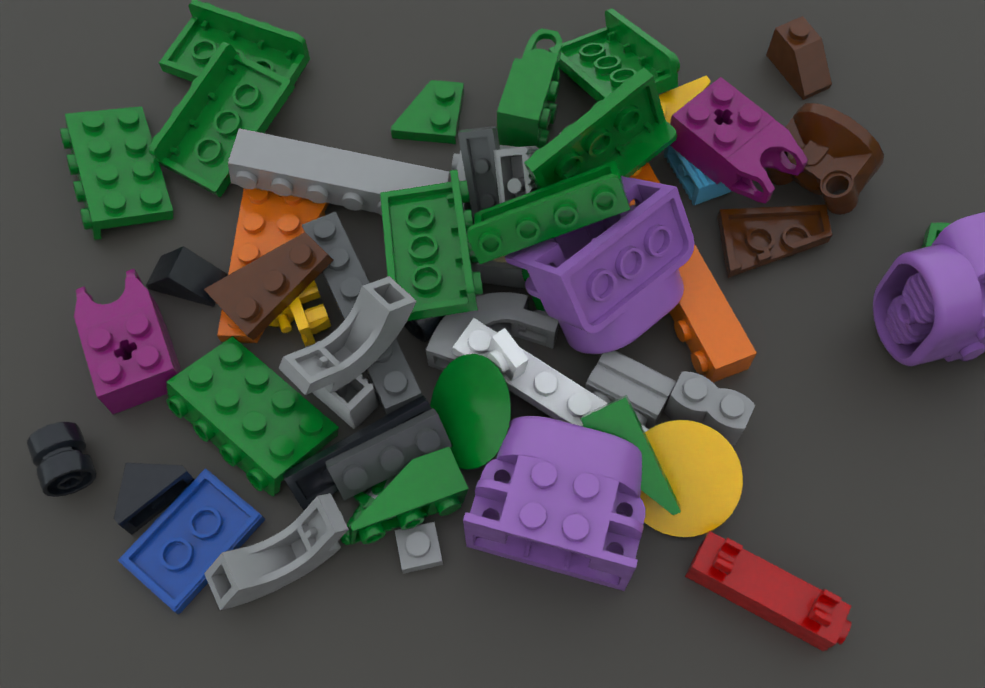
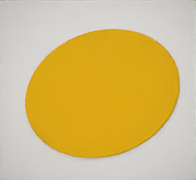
[640,420,743,537]

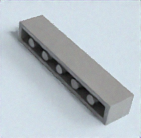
[228,128,449,215]

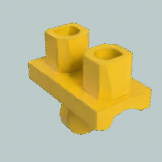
[269,280,331,347]

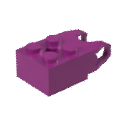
[670,77,808,204]
[74,269,181,415]

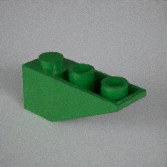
[348,447,469,545]

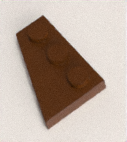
[717,204,833,278]
[204,232,333,340]

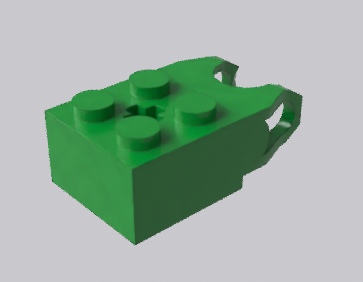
[497,28,562,148]

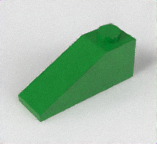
[580,395,681,515]

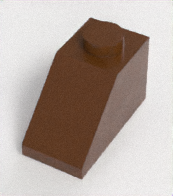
[766,16,832,100]

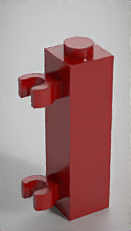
[685,531,852,651]

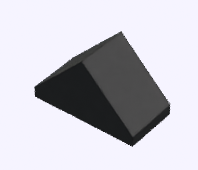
[146,246,228,307]
[114,463,195,535]

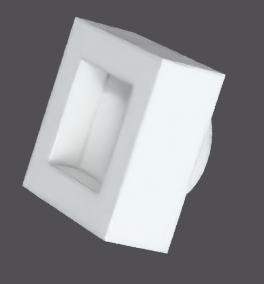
[488,328,529,382]

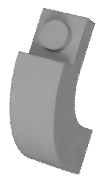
[279,276,416,395]
[426,292,559,371]
[204,493,349,611]

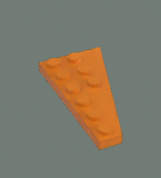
[217,188,329,343]

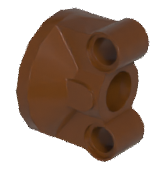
[764,103,884,215]

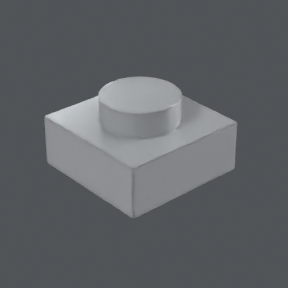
[395,522,443,574]

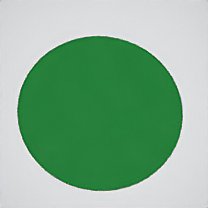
[430,354,511,469]

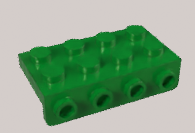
[159,0,310,84]
[549,8,680,102]
[149,42,295,198]
[524,67,677,189]
[60,106,173,240]
[467,160,630,264]
[380,169,483,321]
[166,336,339,497]

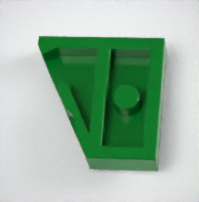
[391,80,464,144]

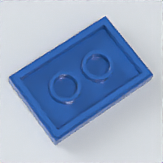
[118,468,265,615]

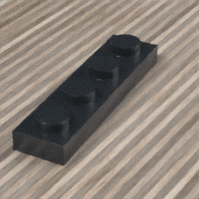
[283,395,432,510]

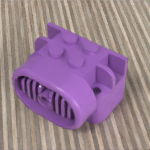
[505,176,695,354]
[873,212,985,366]
[463,416,645,591]

